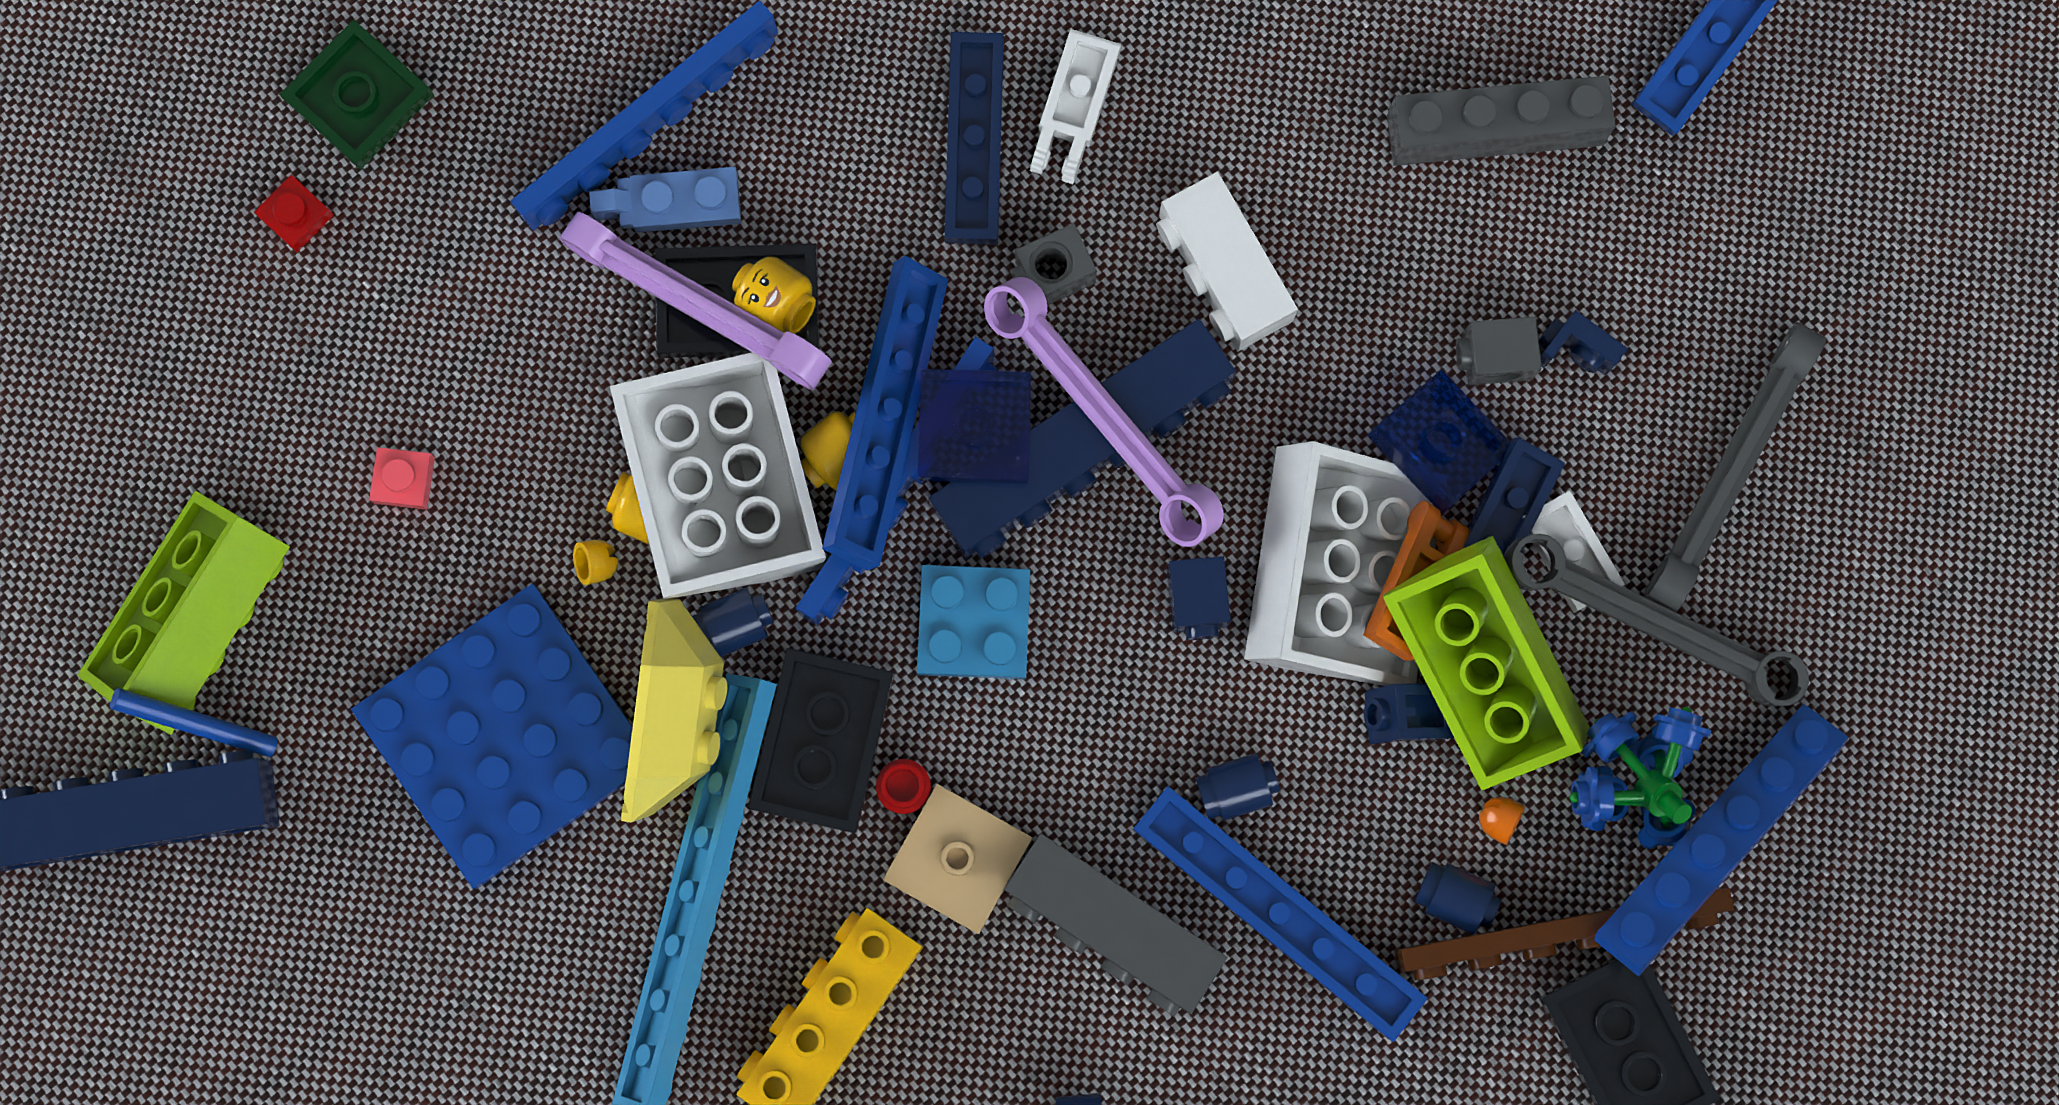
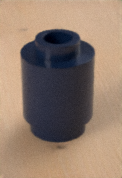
[692,587,774,657]
[1195,753,1280,821]
[1414,862,1502,935]

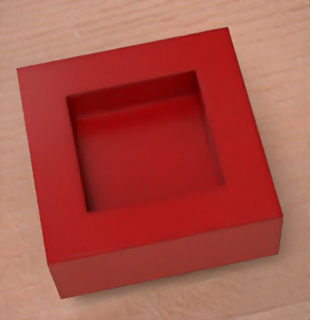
[254,175,334,253]

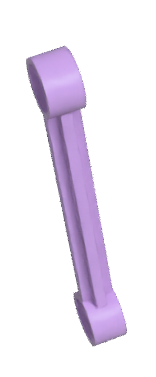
[559,212,832,390]
[984,277,1224,547]

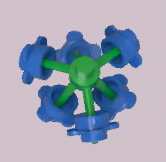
[1569,707,1711,849]

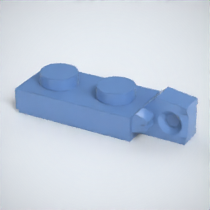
[589,167,742,233]

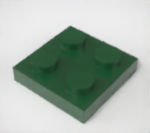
[279,19,434,170]

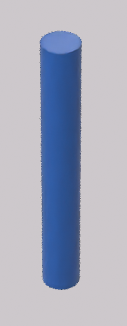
[110,688,278,758]

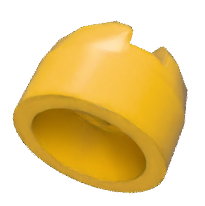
[573,540,618,585]

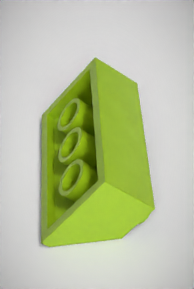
[77,490,290,735]
[1383,536,1590,791]

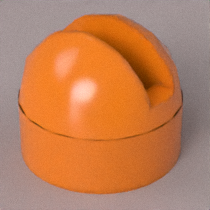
[1479,797,1526,845]

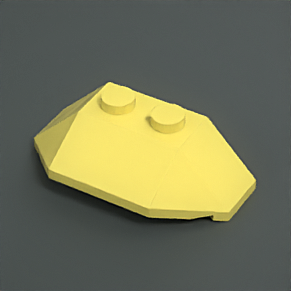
[621,598,727,823]

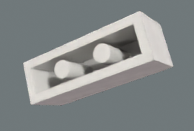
[1156,172,1298,352]

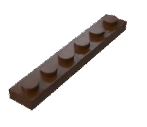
[1394,888,1734,981]

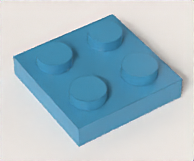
[917,565,1030,679]

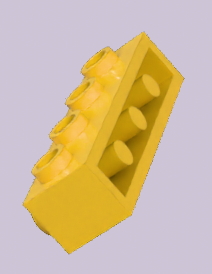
[736,908,923,1105]

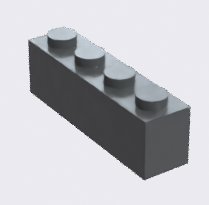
[1387,75,1616,166]
[1004,833,1228,1017]

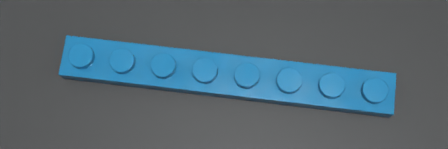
[612,674,777,1105]

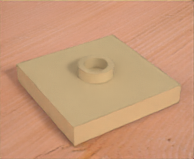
[883,784,1033,934]

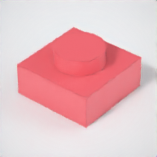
[369,447,435,510]

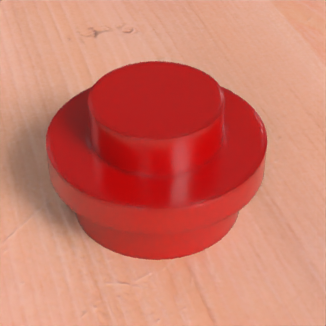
[876,759,931,814]

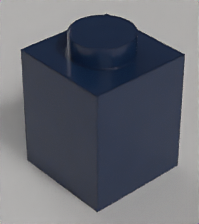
[1167,556,1231,640]

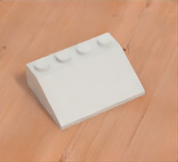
[610,352,826,599]
[1244,441,1446,686]

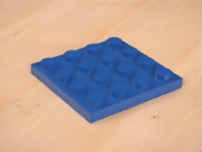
[351,583,633,889]

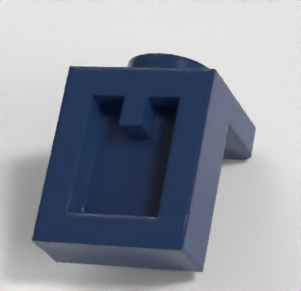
[1538,310,1628,375]
[1364,683,1454,744]

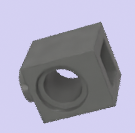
[1010,223,1097,306]
[1456,316,1542,386]

